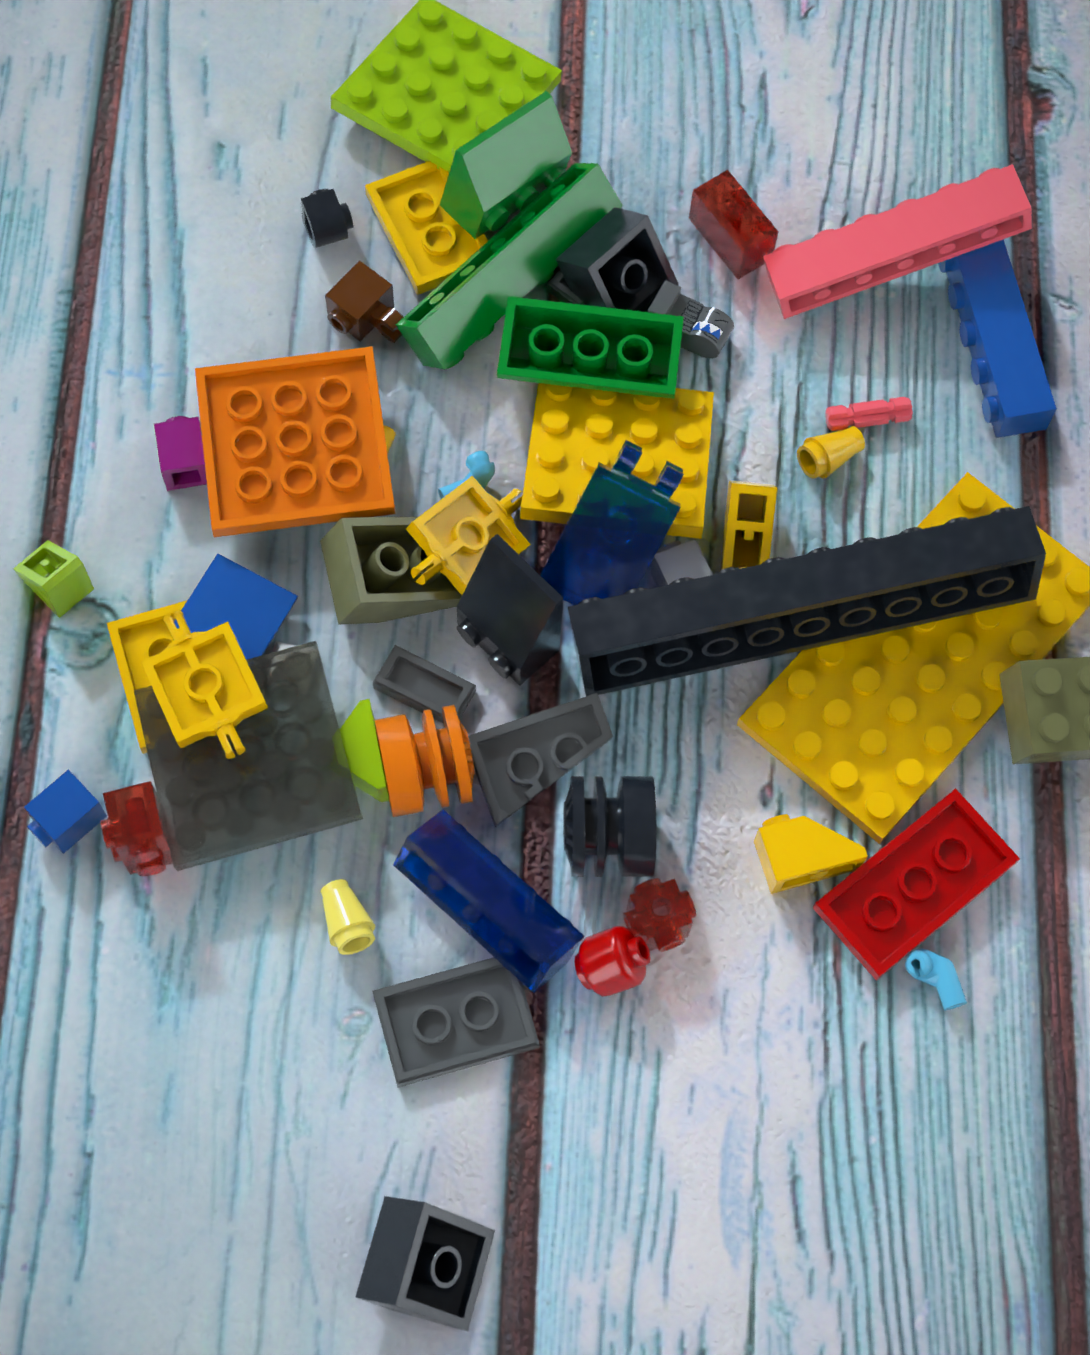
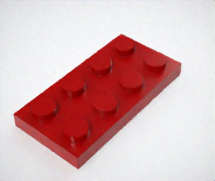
[813,788,1020,981]

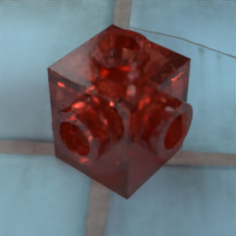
[623,878,696,952]

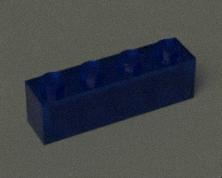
[393,809,585,993]

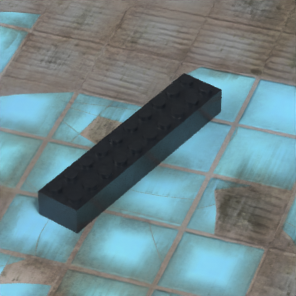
[568,506,1046,696]

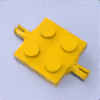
[406,475,531,595]
[140,611,268,759]

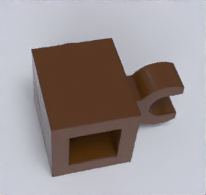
[325,260,403,343]

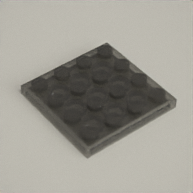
[134,641,363,871]

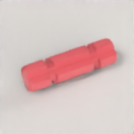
[825,397,913,431]

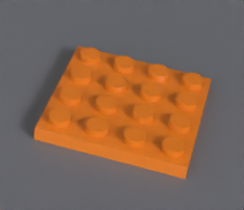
[195,346,396,537]

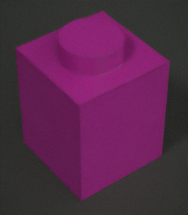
[154,416,207,491]

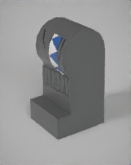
[648,280,734,359]

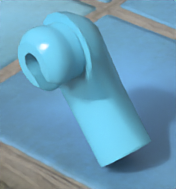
[438,451,495,500]

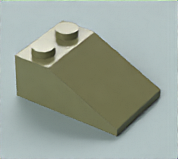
[320,517,462,625]

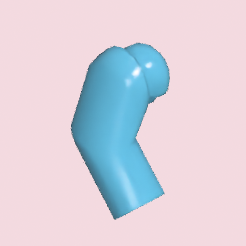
[905,949,967,1010]

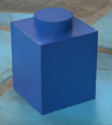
[24,769,107,854]

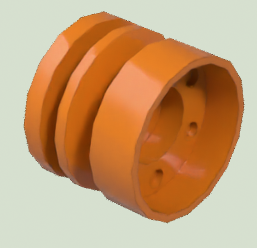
[374,705,475,817]

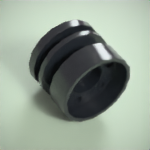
[563,776,656,877]

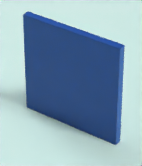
[174,553,298,672]

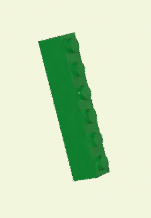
[395,163,623,370]

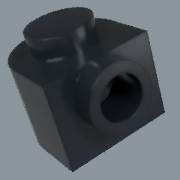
[301,189,353,248]

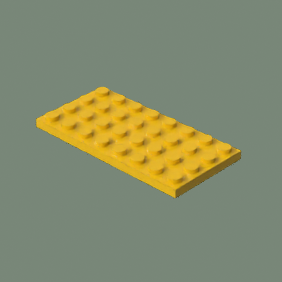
[737,472,1090,844]

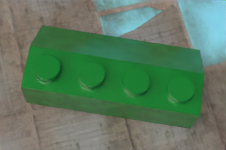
[497,296,684,399]

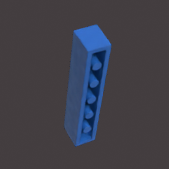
[938,239,1057,438]

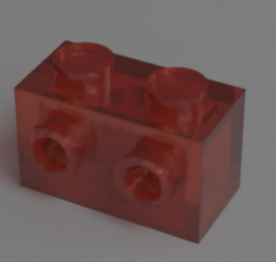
[689,170,778,280]
[100,781,177,876]

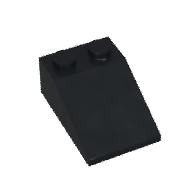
[456,534,563,686]

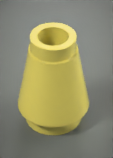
[320,879,375,955]

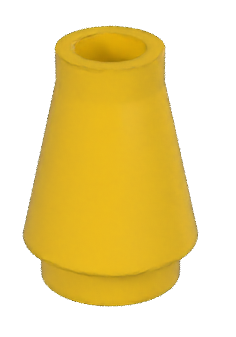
[797,426,865,479]

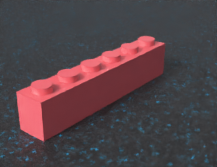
[763,164,1032,319]

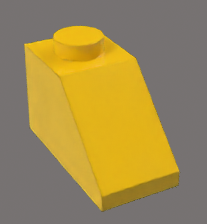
[753,814,868,894]

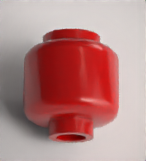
[574,926,651,997]

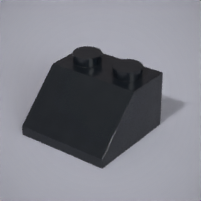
[555,207,679,312]
[355,1196,495,1331]

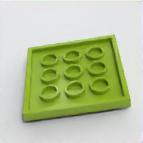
[331,0,562,172]

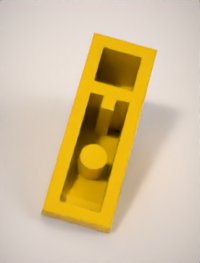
[720,481,777,570]

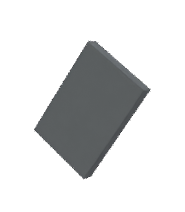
[372,952,540,1088]

